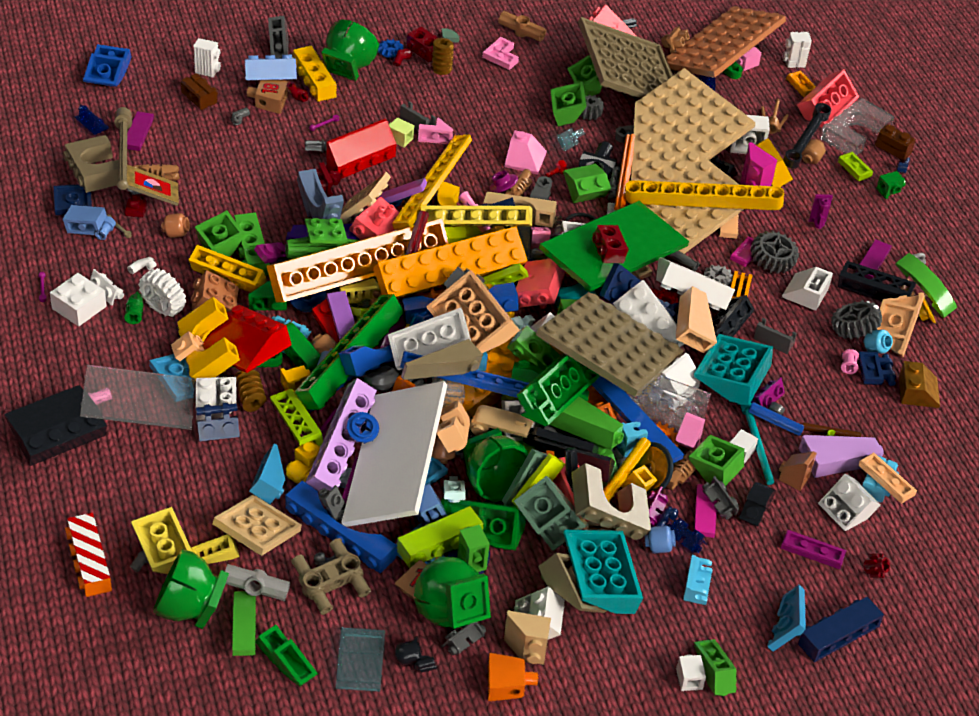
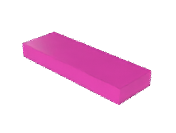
[694,484,717,538]

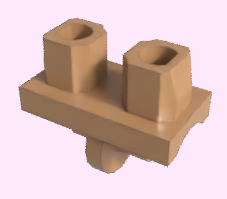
[661,27,690,54]

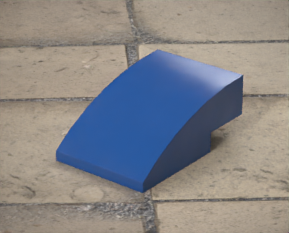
[83,44,131,87]

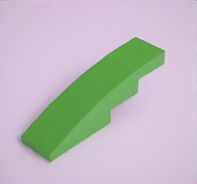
[232,591,256,656]

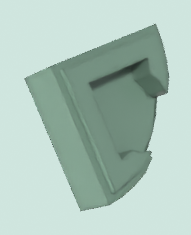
[442,28,459,43]

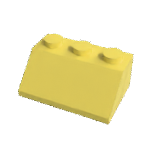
[131,507,192,574]

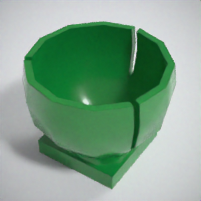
[322,19,379,81]
[463,428,528,502]
[153,549,229,629]
[414,557,491,629]

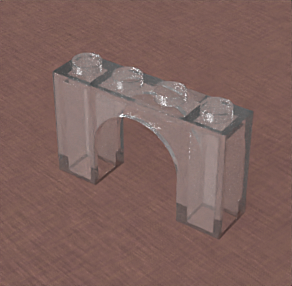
[821,98,895,156]

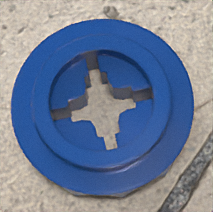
[378,39,403,58]
[346,412,379,444]

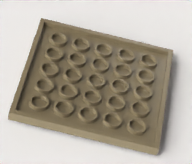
[578,17,673,98]
[536,292,684,397]

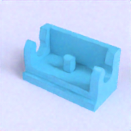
[616,422,648,457]
[683,555,712,605]

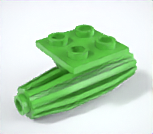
[285,218,358,259]

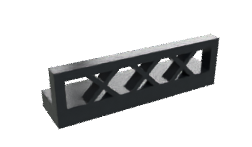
[838,261,916,302]
[712,295,755,337]

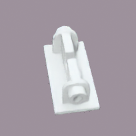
[90,269,124,305]

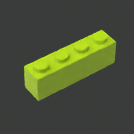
[397,506,483,569]

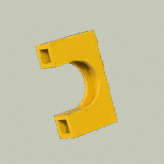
[177,297,240,381]

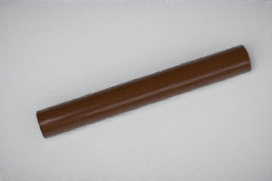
[803,422,862,437]

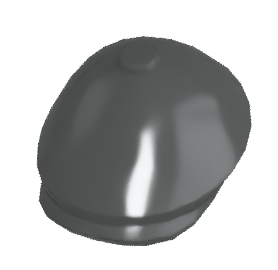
[362,365,399,392]

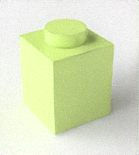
[389,118,414,147]

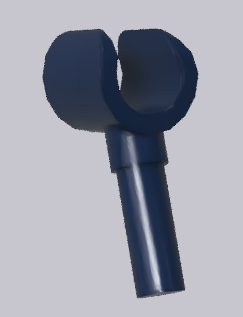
[897,157,910,173]

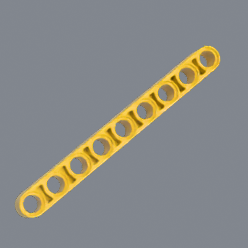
[625,180,784,210]

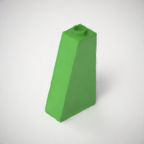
[549,397,624,450]

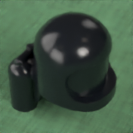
[395,636,437,673]

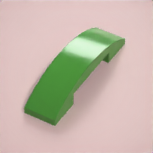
[895,253,957,319]

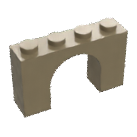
[63,135,119,193]
[572,463,651,540]

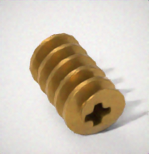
[432,38,454,75]
[235,370,267,412]

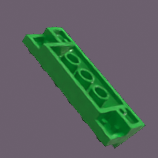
[517,353,600,426]

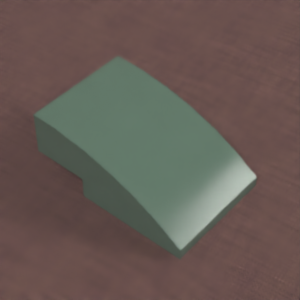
[514,476,588,551]

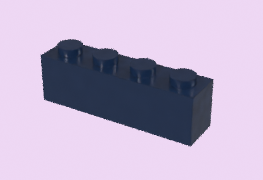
[798,597,884,663]

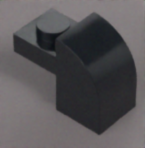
[739,482,776,527]

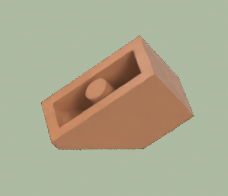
[779,451,817,491]

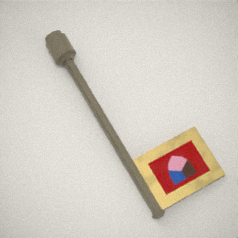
[115,107,179,206]

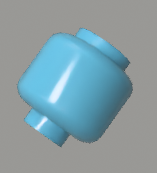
[864,329,893,354]

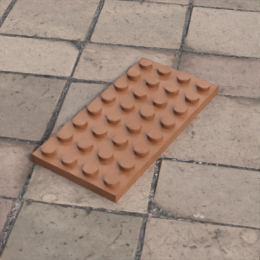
[666,6,786,78]

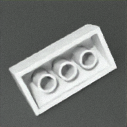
[656,257,735,311]

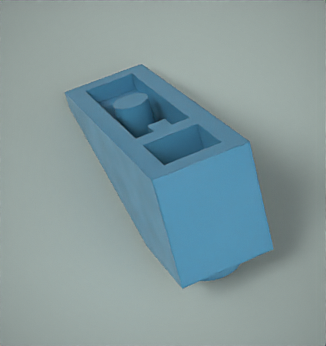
[249,443,285,504]

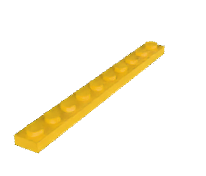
[392,134,472,229]

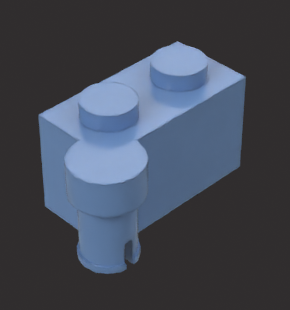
[63,205,116,240]
[415,483,447,527]

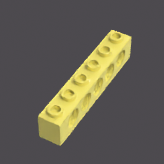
[421,206,532,227]

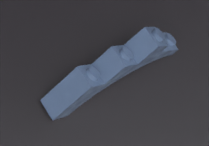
[297,169,344,219]

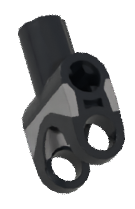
[579,141,617,181]

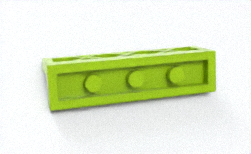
[270,388,323,447]

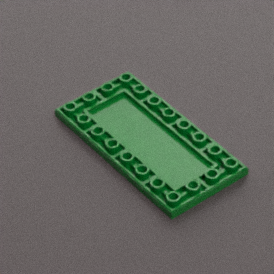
[539,201,690,292]

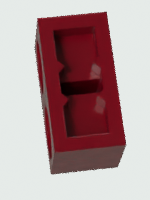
[407,26,438,62]
[592,225,629,263]

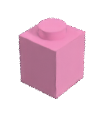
[735,47,761,71]

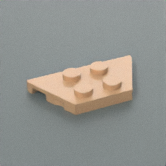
[878,292,925,358]

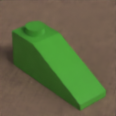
[694,639,736,696]

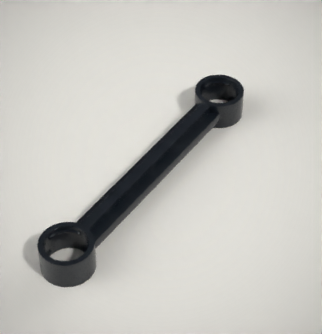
[783,103,832,169]

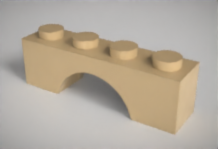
[483,192,557,227]

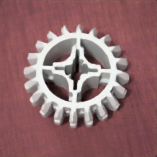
[138,268,186,317]

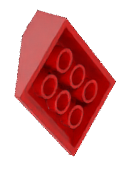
[203,305,292,373]

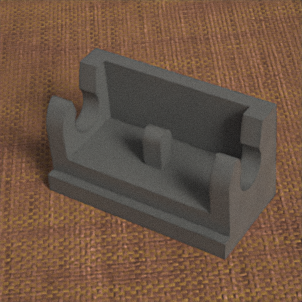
[400,101,436,131]
[754,318,797,354]

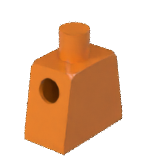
[488,653,538,701]

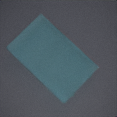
[336,627,385,692]

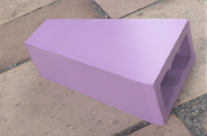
[799,435,884,478]

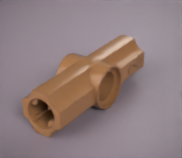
[498,11,546,42]

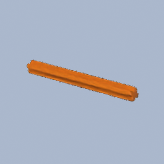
[614,134,635,211]

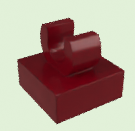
[125,195,147,218]

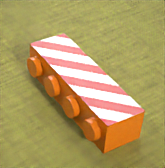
[65,513,112,597]

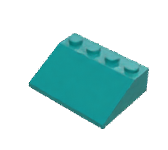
[694,334,773,406]
[563,530,643,614]

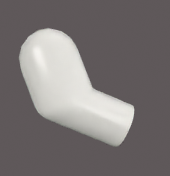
[127,257,157,274]

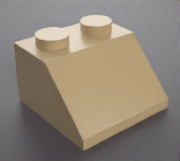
[504,611,551,665]

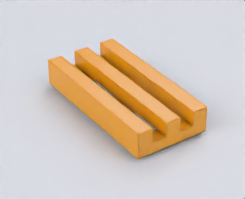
[786,71,816,97]
[731,271,752,298]

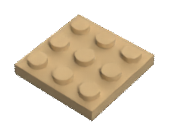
[340,172,391,224]
[213,494,302,556]

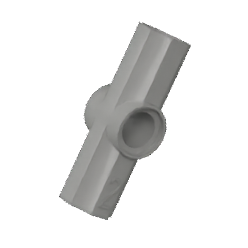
[225,564,290,601]

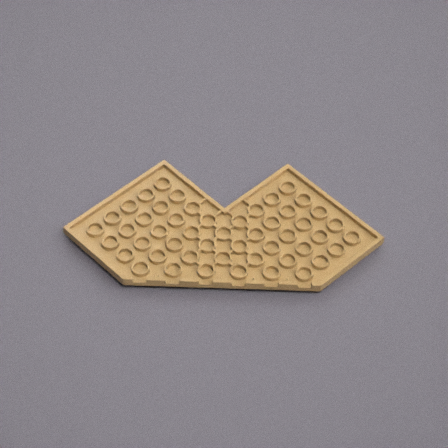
[630,68,755,254]

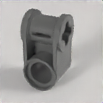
[530,176,552,200]

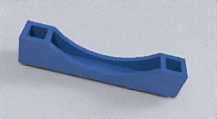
[402,282,519,324]
[339,310,434,377]
[285,481,397,573]

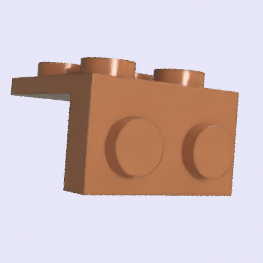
[191,270,238,311]

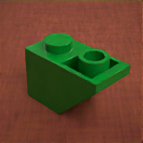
[249,281,287,310]

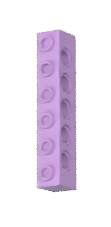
[305,378,377,491]

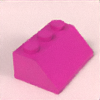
[740,142,777,186]

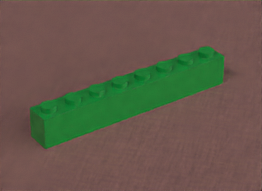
[295,294,404,410]

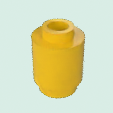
[286,460,311,484]

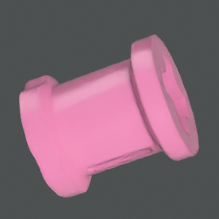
[841,349,859,374]

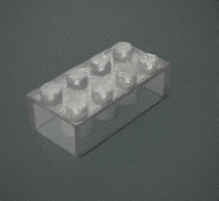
[627,375,711,430]

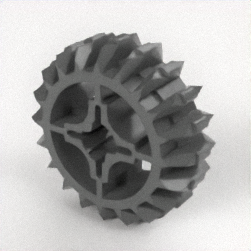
[750,230,799,274]
[831,300,882,339]

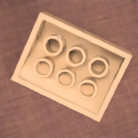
[426,270,520,353]

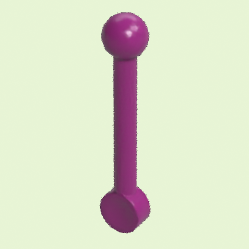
[309,115,339,131]
[38,272,47,302]

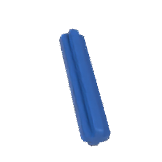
[748,402,804,436]

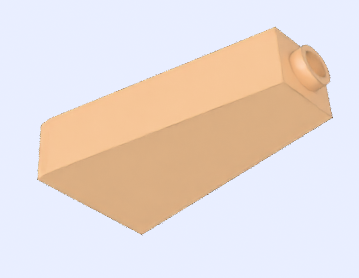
[676,286,717,353]

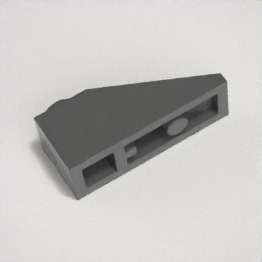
[268,16,289,58]

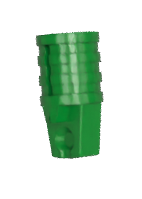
[124,291,144,324]

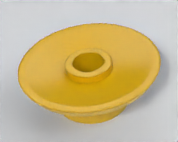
[919,297,936,324]

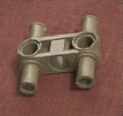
[291,538,371,615]

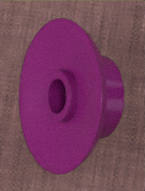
[489,170,518,193]

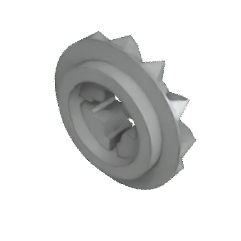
[704,264,733,285]

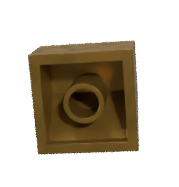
[899,361,940,408]

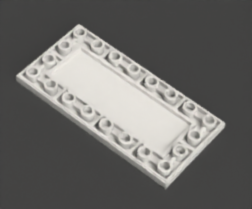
[341,381,447,527]

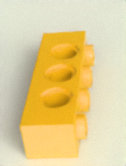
[292,46,337,102]
[189,245,267,292]

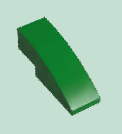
[255,625,318,687]

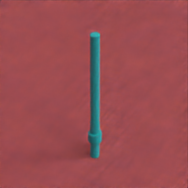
[741,402,774,485]

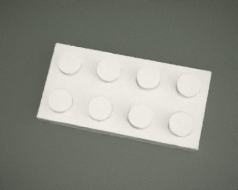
[613,280,684,348]
[388,308,471,370]

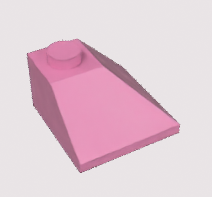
[505,130,546,175]

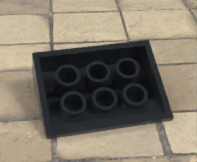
[4,385,107,466]

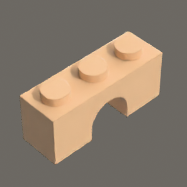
[437,400,471,453]

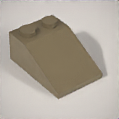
[538,553,607,613]

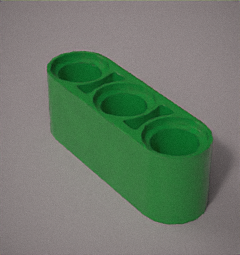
[283,322,320,372]

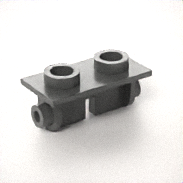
[608,166,621,200]
[702,477,739,520]
[319,485,346,525]
[442,622,486,655]

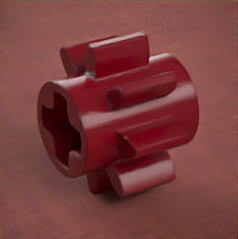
[864,553,890,578]

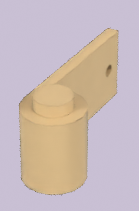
[469,405,534,438]

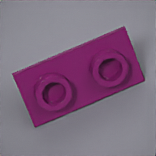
[809,194,833,229]
[751,377,785,408]
[647,487,668,527]

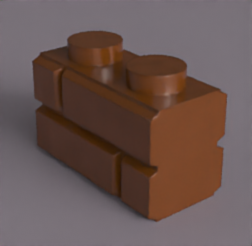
[181,73,218,110]
[875,124,916,160]

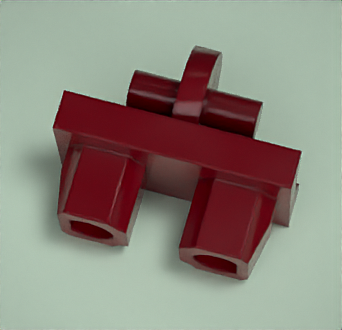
[316,162,341,196]

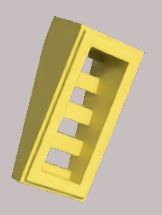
[339,278,380,304]
[191,534,239,564]

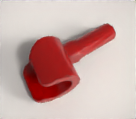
[545,160,567,177]

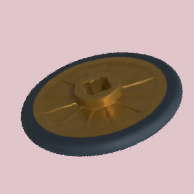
[629,442,673,494]

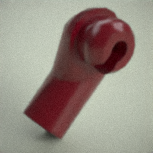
[393,48,412,67]
[286,81,309,102]

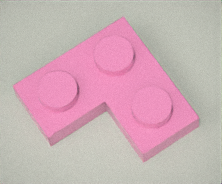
[483,37,519,70]

